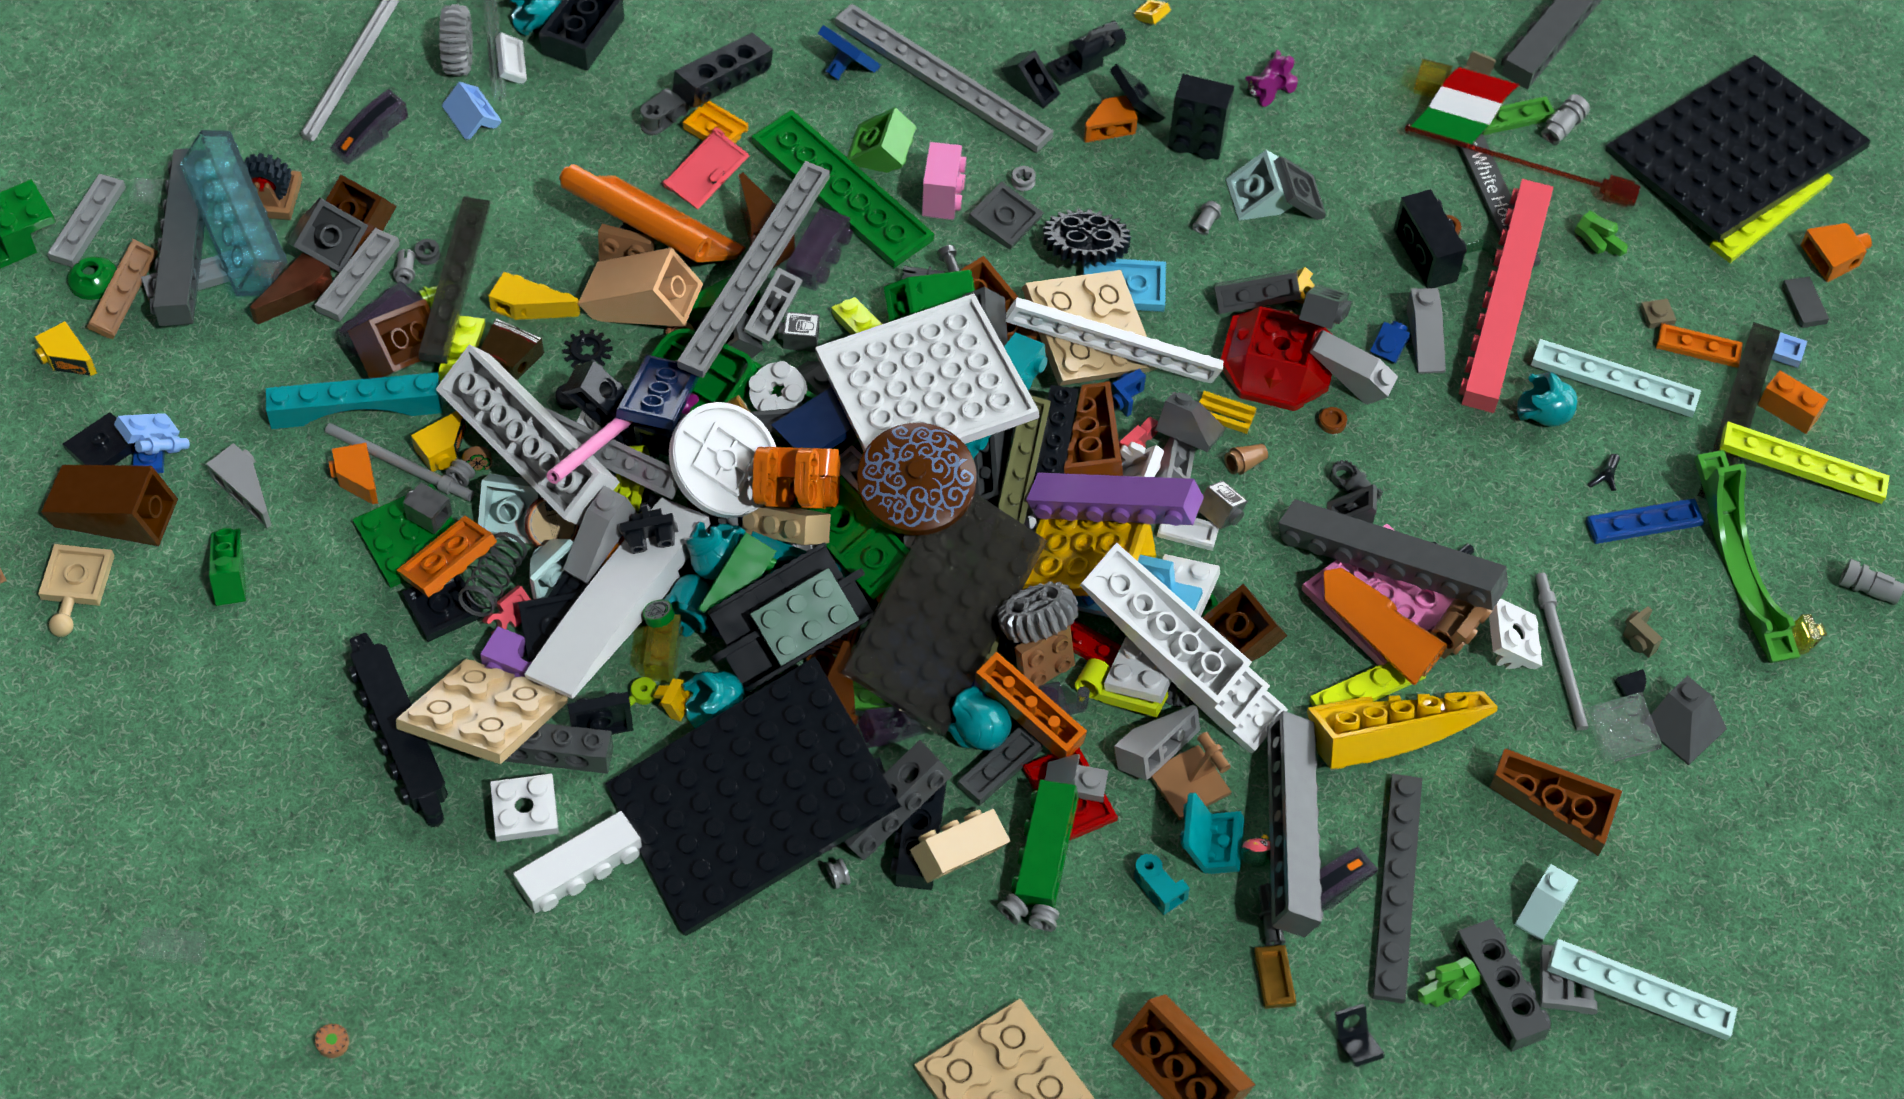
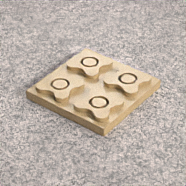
[1022,270,1156,386]
[396,659,568,764]
[914,999,1095,1099]

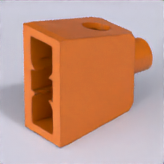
[1800,223,1872,282]

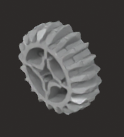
[439,4,473,76]
[998,582,1079,644]

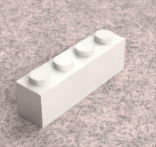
[513,811,642,914]

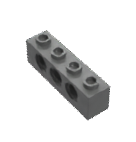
[1299,284,1352,329]
[505,723,614,774]
[844,740,953,861]
[1453,918,1551,1052]

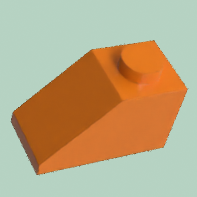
[1084,96,1138,143]
[328,442,378,504]

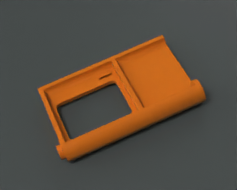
[559,164,745,262]

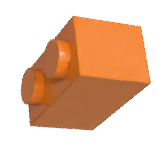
[1758,370,1828,434]

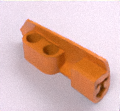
[1323,568,1447,685]

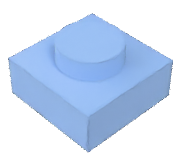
[1771,332,1807,368]

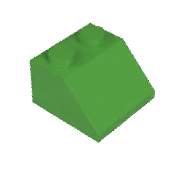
[847,107,916,173]

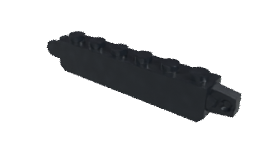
[348,633,448,828]

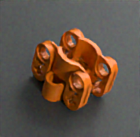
[752,447,840,509]

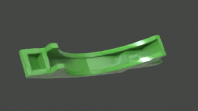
[1694,450,1800,663]

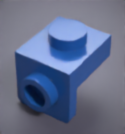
[1370,321,1411,364]
[1111,368,1146,417]

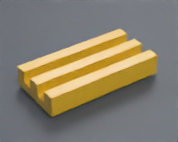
[1199,391,1257,434]

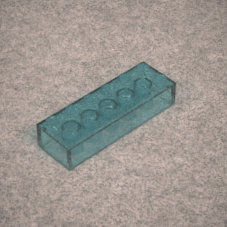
[180,130,288,296]

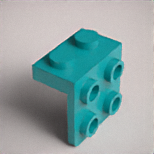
[1180,793,1244,874]

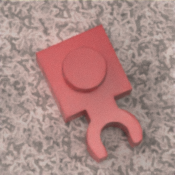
[1119,416,1158,459]
[482,586,531,635]

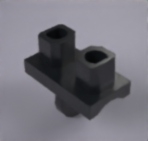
[620,502,679,554]

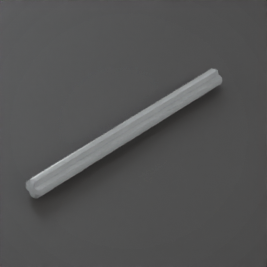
[301,0,399,142]

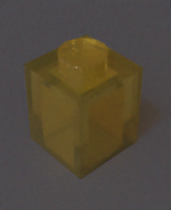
[1413,59,1453,98]

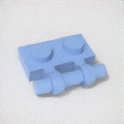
[114,413,190,455]

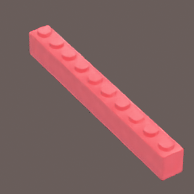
[1459,179,1553,413]

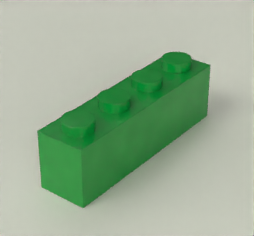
[1011,780,1079,908]

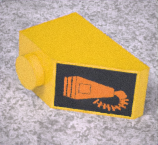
[35,321,97,376]
[411,411,466,472]

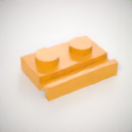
[683,101,749,143]

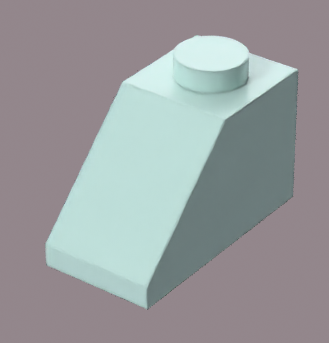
[1515,864,1578,941]

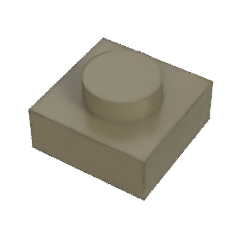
[1640,298,1676,329]

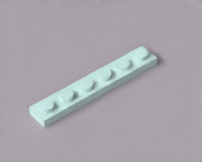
[1531,339,1701,418]
[1547,939,1738,1041]

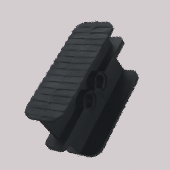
[707,542,876,693]

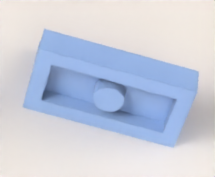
[442,82,502,139]

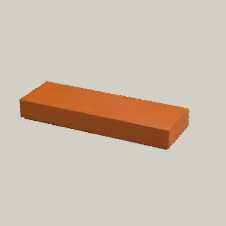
[1656,323,1743,368]

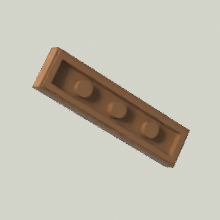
[87,239,158,339]

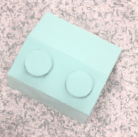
[1226,150,1292,220]
[478,474,543,544]

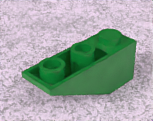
[209,528,246,606]

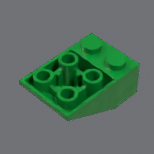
[884,270,975,322]

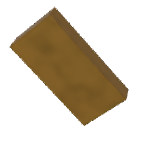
[1254,945,1297,1009]

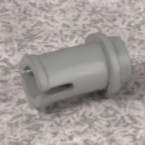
[1192,201,1221,236]
[393,249,415,285]

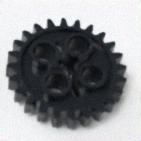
[1042,208,1131,266]

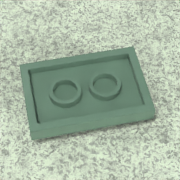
[750,568,859,666]

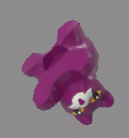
[1245,50,1298,107]

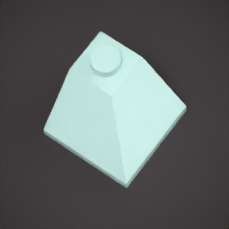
[529,539,574,600]

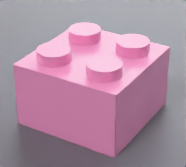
[922,142,966,220]

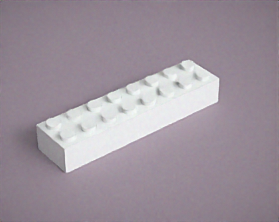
[436,344,620,526]

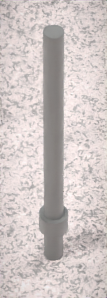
[325,423,474,501]
[1535,573,1589,731]

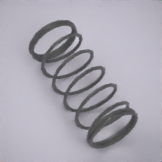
[458,532,527,617]

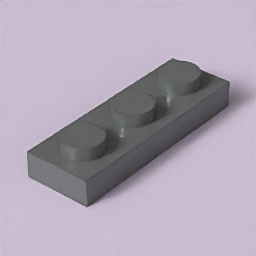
[958,726,1043,806]

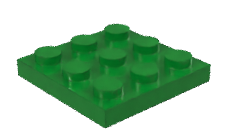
[352,484,455,588]

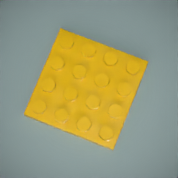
[1016,518,1149,596]

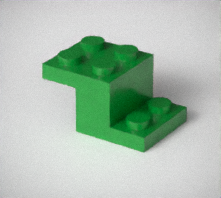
[0,179,56,269]

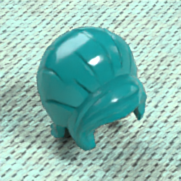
[510,0,562,36]
[1517,372,1577,427]
[686,522,745,581]
[664,574,720,637]
[682,671,746,729]
[946,686,1012,750]

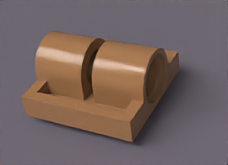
[1430,599,1492,659]

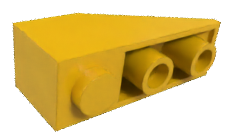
[488,272,580,320]

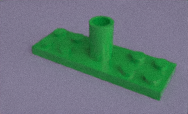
[791,475,918,600]

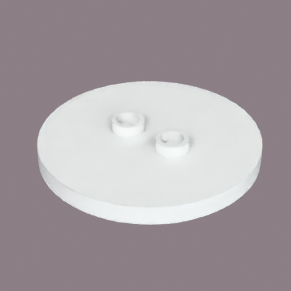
[669,402,776,518]

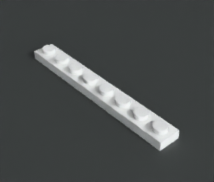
[1005,297,1223,383]

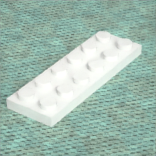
[1104,554,1220,704]

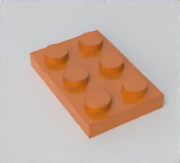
[397,516,497,598]

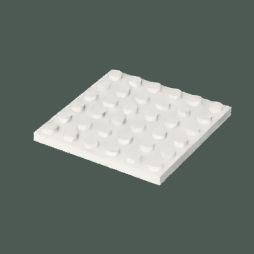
[815,294,1039,451]

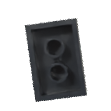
[539,0,625,71]
[1168,74,1235,160]
[1393,189,1467,288]

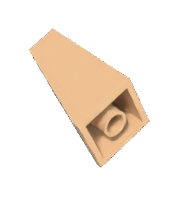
[578,247,703,327]

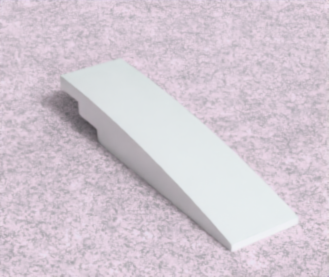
[524,497,711,699]
[1080,543,1288,753]

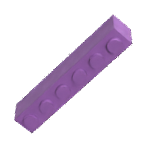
[1026,473,1204,526]

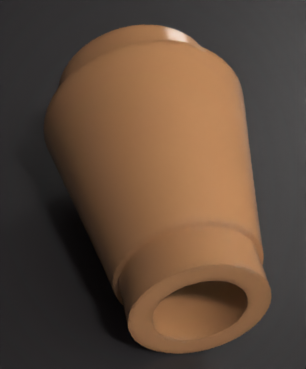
[1224,443,1268,475]

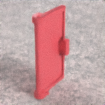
[661,127,749,210]

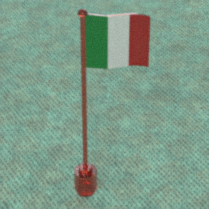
[1405,67,1641,207]

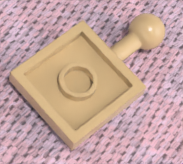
[38,544,115,637]

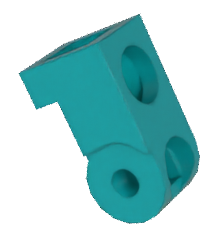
[1134,854,1190,916]

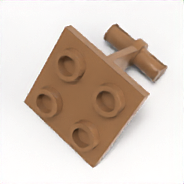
[1150,732,1231,821]

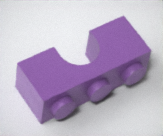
[480,626,532,677]

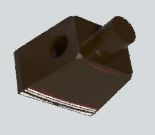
[480,318,544,380]

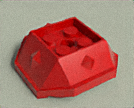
[1220,306,1333,411]

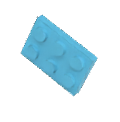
[1083,259,1166,312]

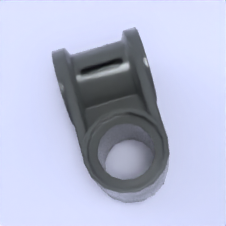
[640,88,689,135]

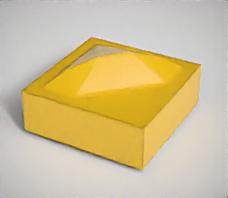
[1134,0,1171,25]

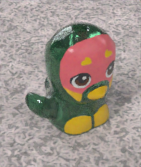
[1241,835,1271,868]

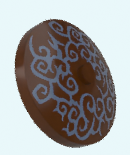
[857,423,976,535]

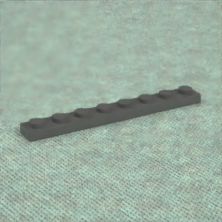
[1372,773,1422,1004]

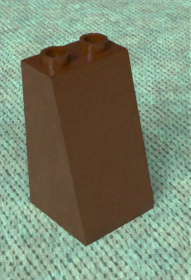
[41,465,178,546]

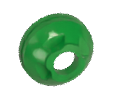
[68,257,117,300]

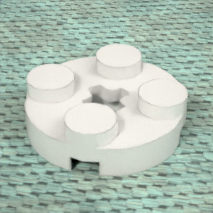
[749,361,807,411]

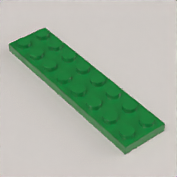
[752,110,934,268]

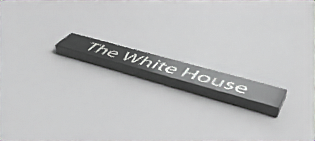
[1456,134,1541,266]

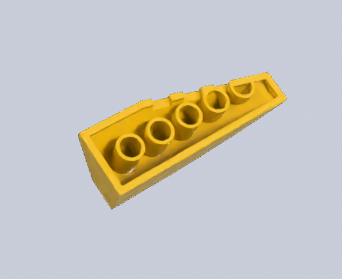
[1307,691,1498,769]

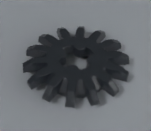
[562,329,613,368]

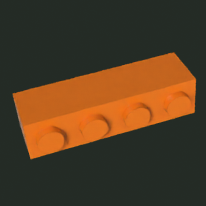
[974,652,1087,759]

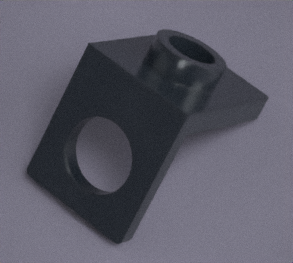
[1335,1003,1384,1067]

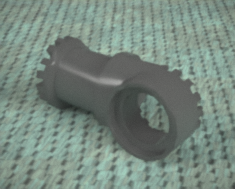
[1330,460,1383,501]

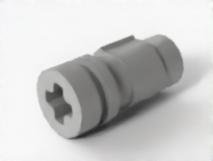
[1542,94,1590,145]
[1839,558,1904,605]

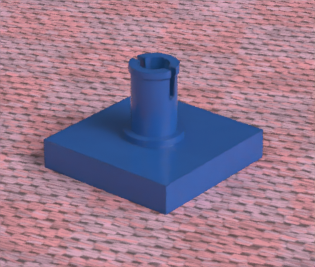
[818,25,881,80]

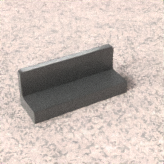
[1215,269,1301,314]

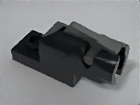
[1046,20,1126,86]

